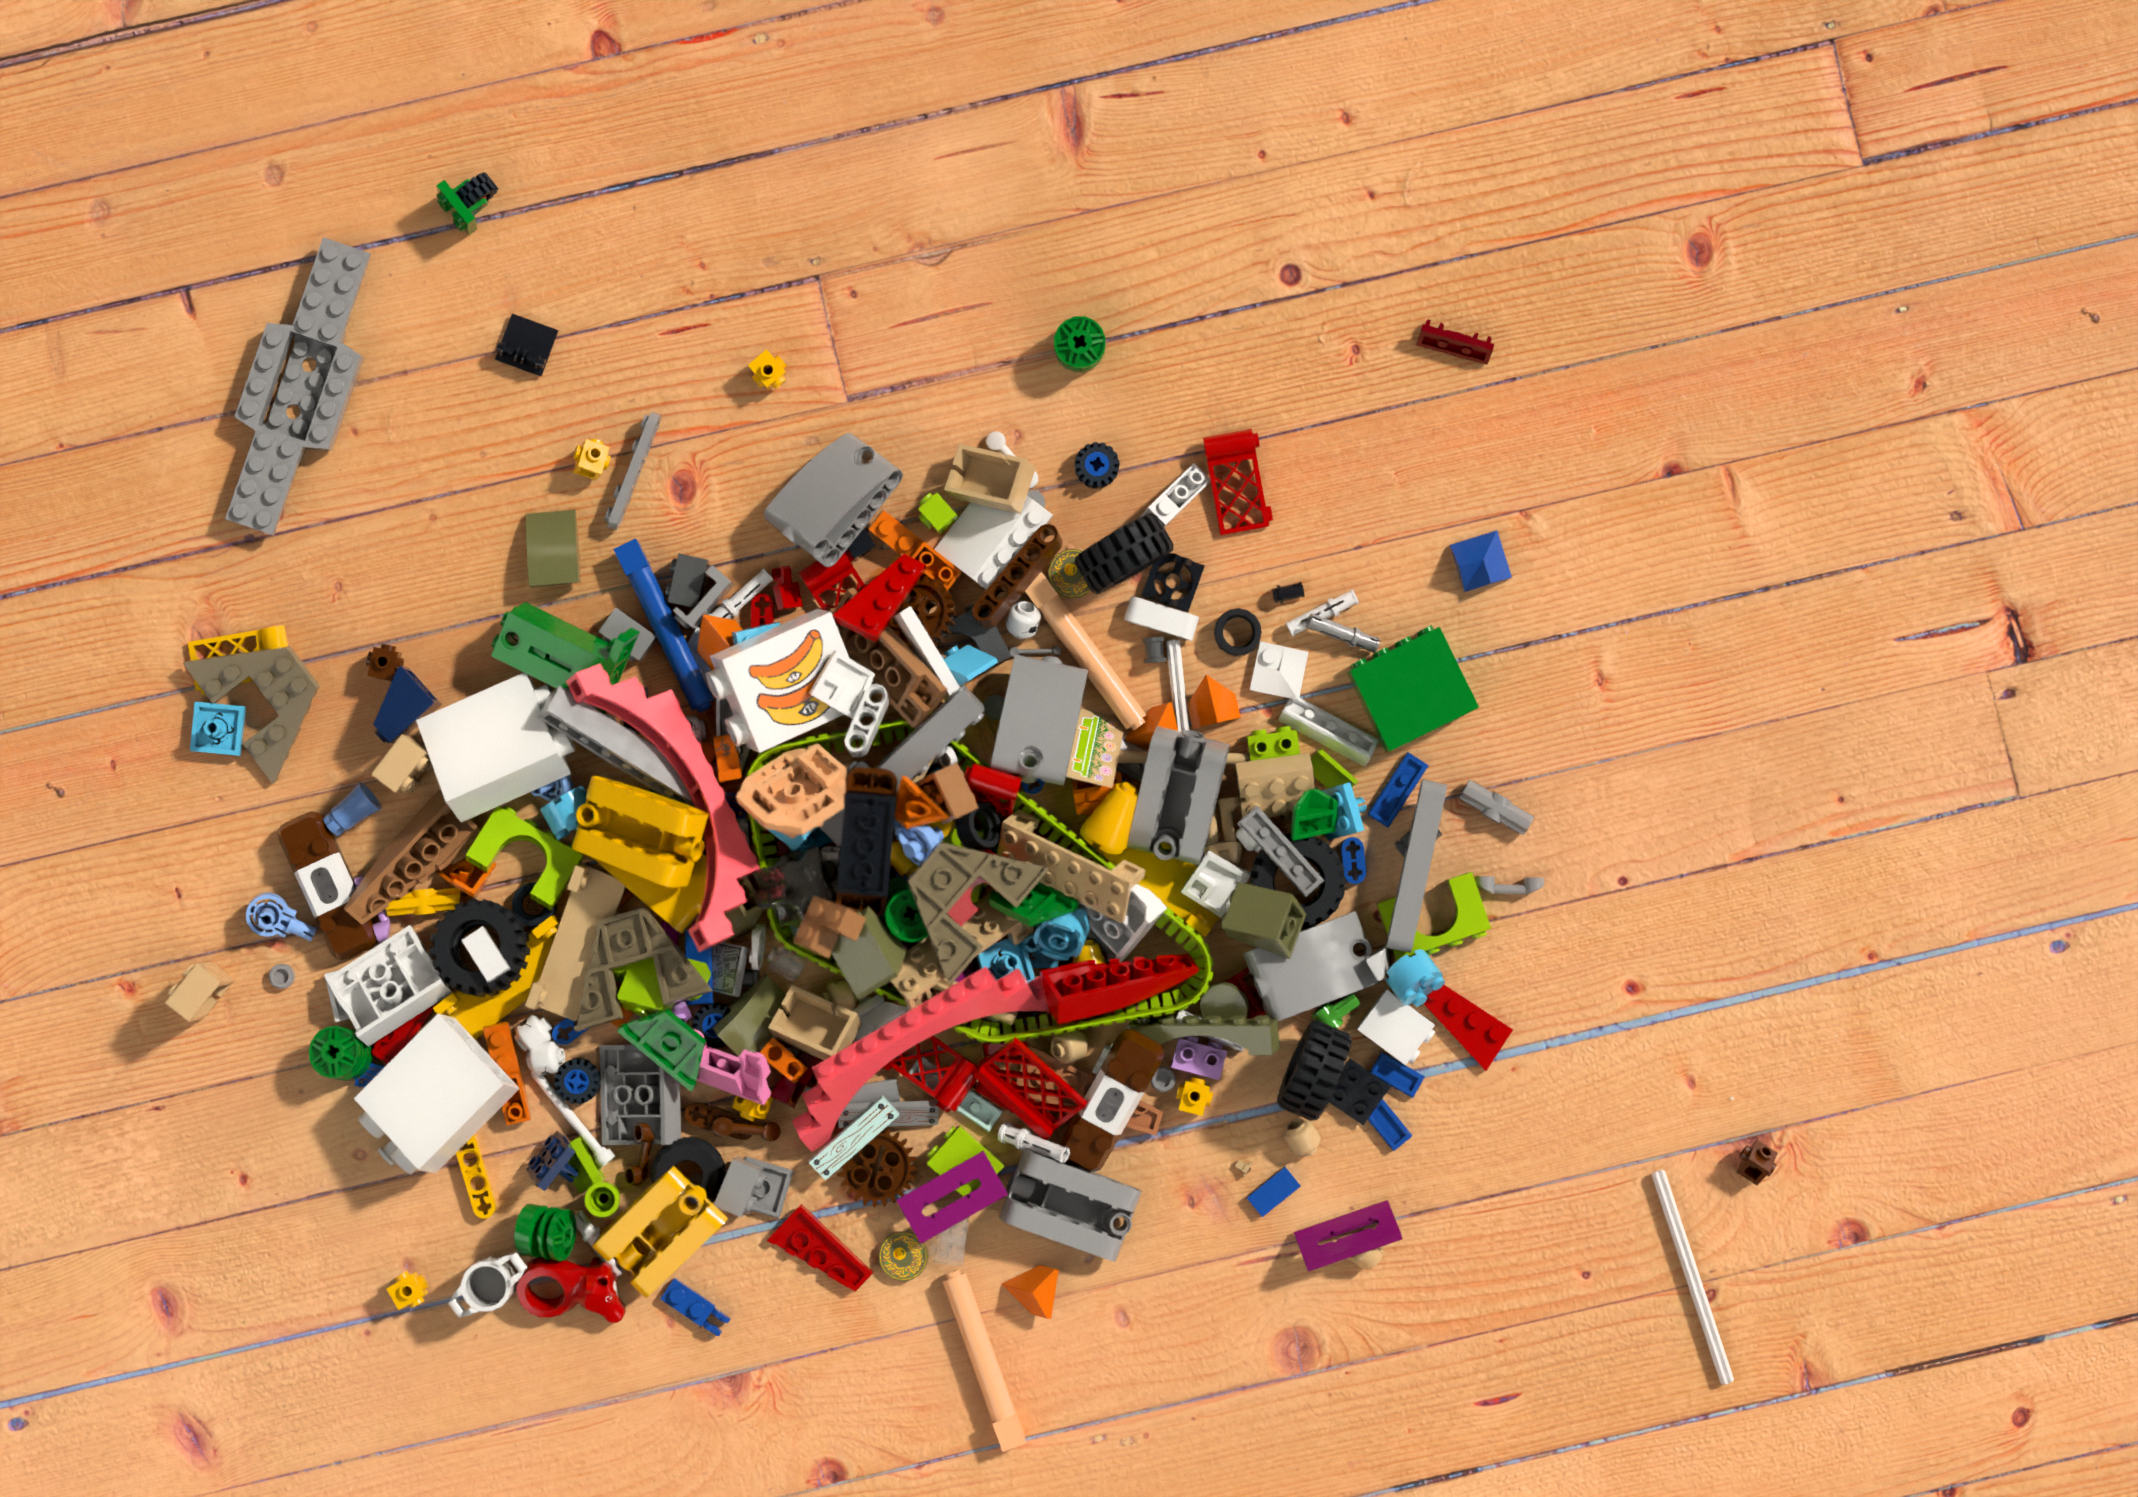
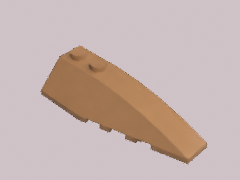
[344,791,481,925]

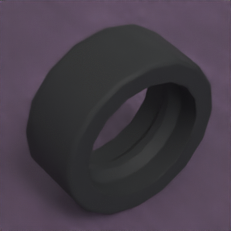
[1214,608,1262,656]
[956,802,1001,851]

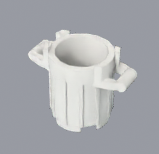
[448,1252,527,1318]

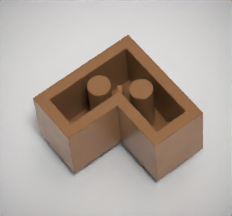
[915,763,978,825]
[793,896,867,958]

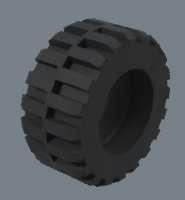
[1075,513,1174,594]
[1250,835,1346,929]
[430,899,530,997]
[1277,1020,1352,1121]

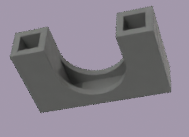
[936,602,1012,668]

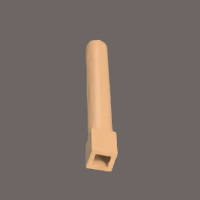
[1025,572,1146,731]
[942,1269,1026,1452]

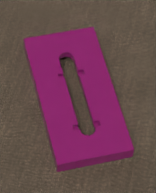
[896,1150,1008,1244]
[1294,1200,1403,1272]

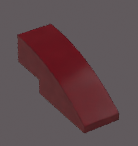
[770,1052,824,1108]

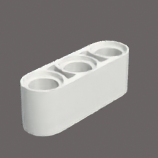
[1124,596,1200,641]
[845,684,889,758]

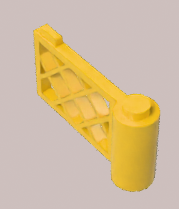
[188,626,288,695]

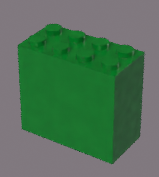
[1347,625,1479,752]

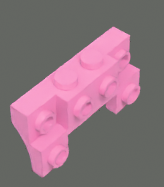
[693,1029,771,1105]

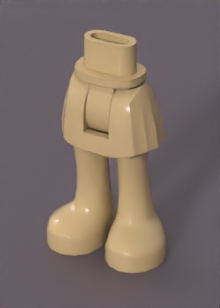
[1204,796,1242,866]

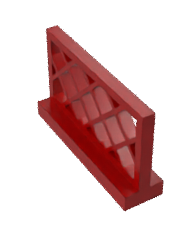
[973,1037,1088,1140]

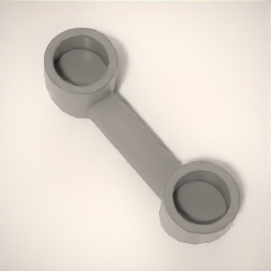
[1475,876,1544,895]

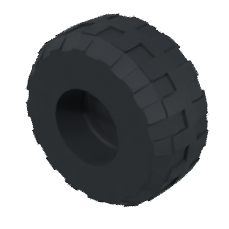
[651,1137,726,1204]

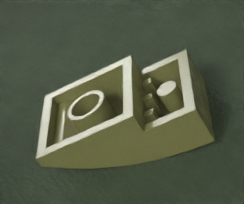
[526,510,581,588]
[713,974,789,1057]

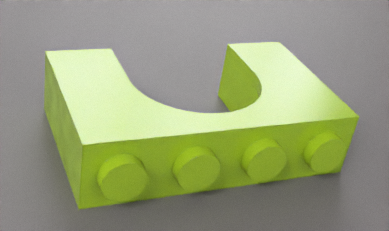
[466,806,583,911]
[1376,872,1491,960]

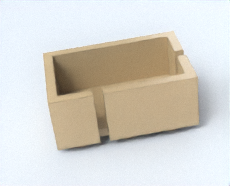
[944,444,1036,514]
[371,734,433,794]
[1235,753,1315,818]
[165,961,235,1022]
[768,985,862,1060]

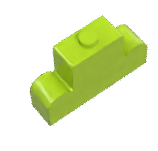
[613,958,711,1017]

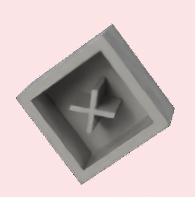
[714,1156,766,1217]

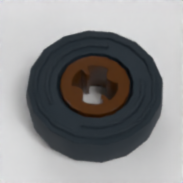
[512,882,557,926]

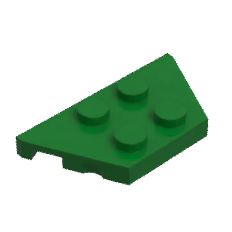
[989,882,1079,927]
[617,1008,706,1092]

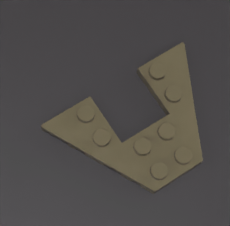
[183,646,320,784]
[907,842,1049,985]
[574,907,713,1031]

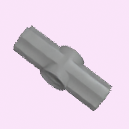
[1459,780,1534,835]

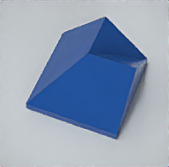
[1449,530,1512,592]

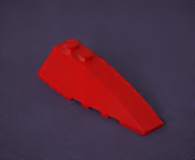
[1040,954,1199,1024]

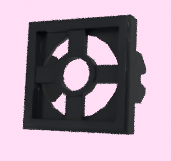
[1141,553,1205,613]

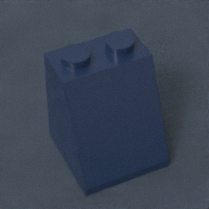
[373,666,442,744]

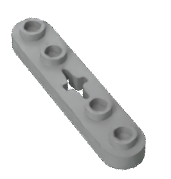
[604,412,662,531]

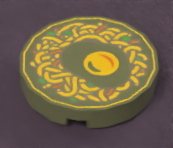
[1048,549,1091,599]
[879,1231,928,1281]

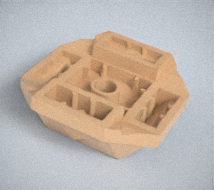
[736,744,848,839]

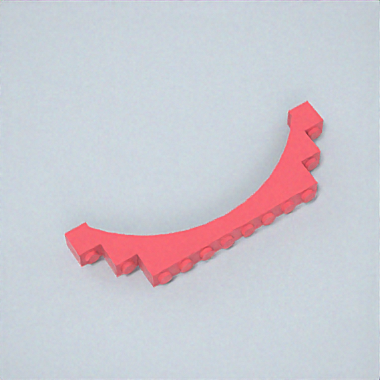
[566,664,760,952]
[792,966,1051,1152]

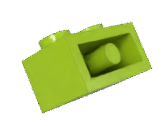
[918,493,958,535]
[1246,726,1300,761]

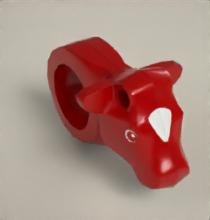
[516,1256,626,1324]

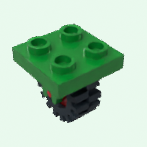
[436,172,499,235]

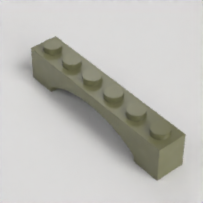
[1127,1015,1280,1055]

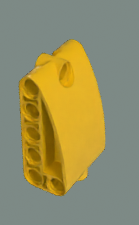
[572,776,709,887]
[592,854,707,933]
[592,1166,728,1298]

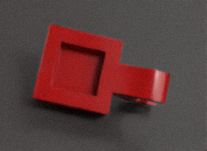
[772,566,803,610]

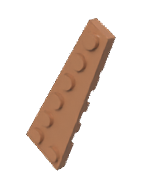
[1016,1045,1163,1136]

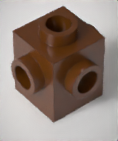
[366,644,404,681]
[1737,1140,1778,1186]

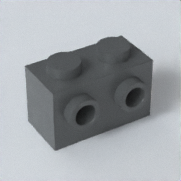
[665,553,710,608]

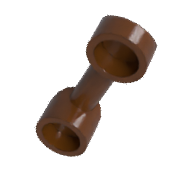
[711,1117,781,1142]
[625,1122,655,1186]

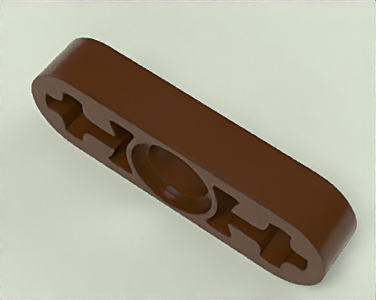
[685,1102,755,1140]

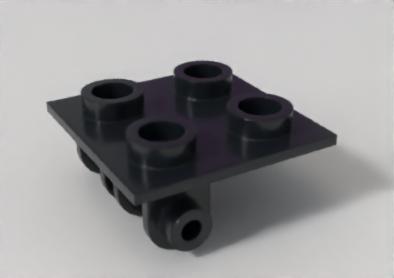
[495,313,559,377]
[1329,1058,1391,1125]

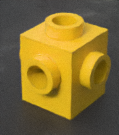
[748,349,787,390]
[573,439,611,481]
[1176,1077,1213,1116]
[732,1090,773,1121]
[386,1271,428,1310]

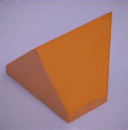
[696,614,743,670]
[1187,674,1241,729]
[1124,702,1178,749]
[894,776,950,830]
[435,858,497,897]
[1002,1265,1059,1319]

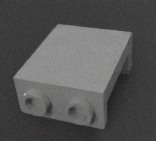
[673,565,735,629]

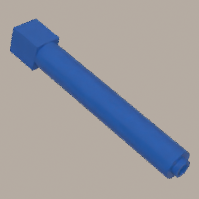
[614,538,714,713]

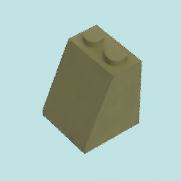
[1221,882,1306,959]
[831,906,907,1000]

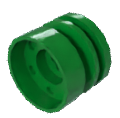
[1054,316,1105,372]
[884,885,929,942]
[309,1026,372,1081]
[514,1204,577,1261]

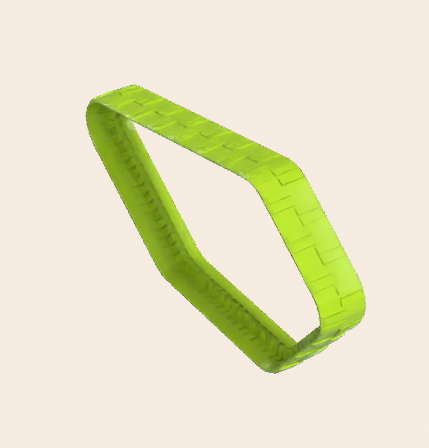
[746,719,1213,1044]

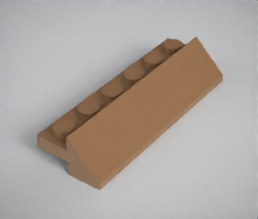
[829,588,948,729]

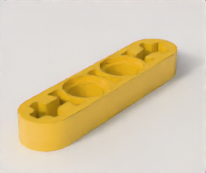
[456,1134,497,1219]

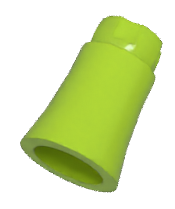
[585,1182,620,1217]

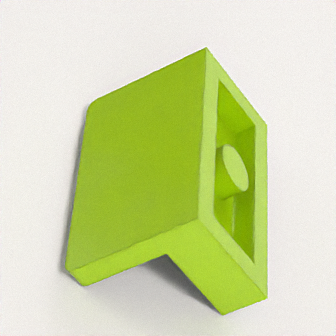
[1311,749,1358,789]
[567,1137,606,1193]

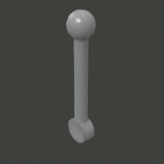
[1009,646,1061,657]

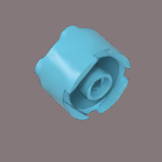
[540,786,593,840]
[1034,908,1090,961]
[1385,949,1445,1007]

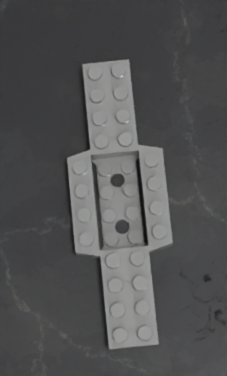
[225,237,371,536]

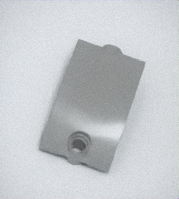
[764,433,903,567]
[990,654,1088,786]
[1127,726,1230,866]
[1243,911,1382,1021]
[999,1148,1142,1262]

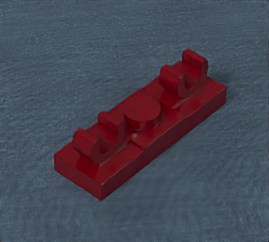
[1416,319,1494,365]

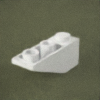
[1140,463,1210,528]

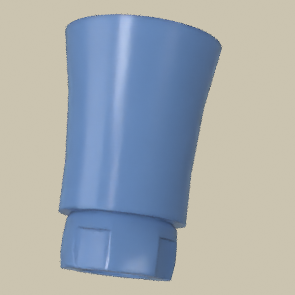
[323,782,382,836]

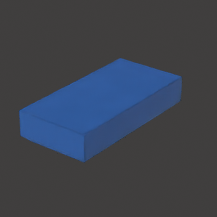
[1370,1052,1425,1098]
[1368,1098,1413,1151]
[1246,1167,1301,1217]

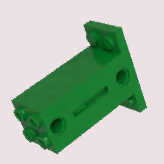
[491,602,640,714]

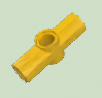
[386,887,463,916]

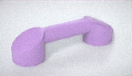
[354,876,390,943]

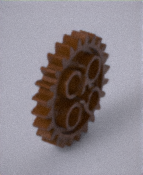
[888,576,957,654]
[837,1127,917,1207]

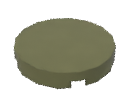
[1200,982,1250,1019]

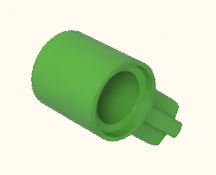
[1311,993,1360,1028]

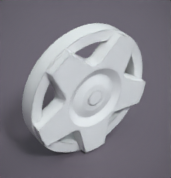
[749,923,766,970]

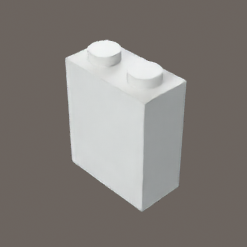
[1356,989,1435,1065]

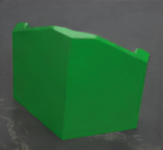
[1291,789,1338,841]

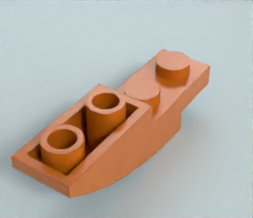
[868,509,962,591]
[483,1021,531,1126]

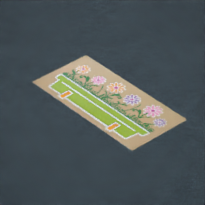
[1066,708,1125,788]

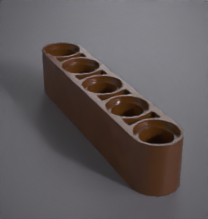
[972,524,1063,629]

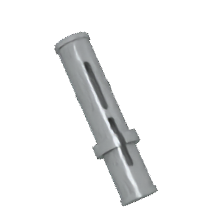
[1306,613,1380,653]

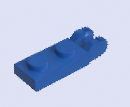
[660,1278,730,1336]

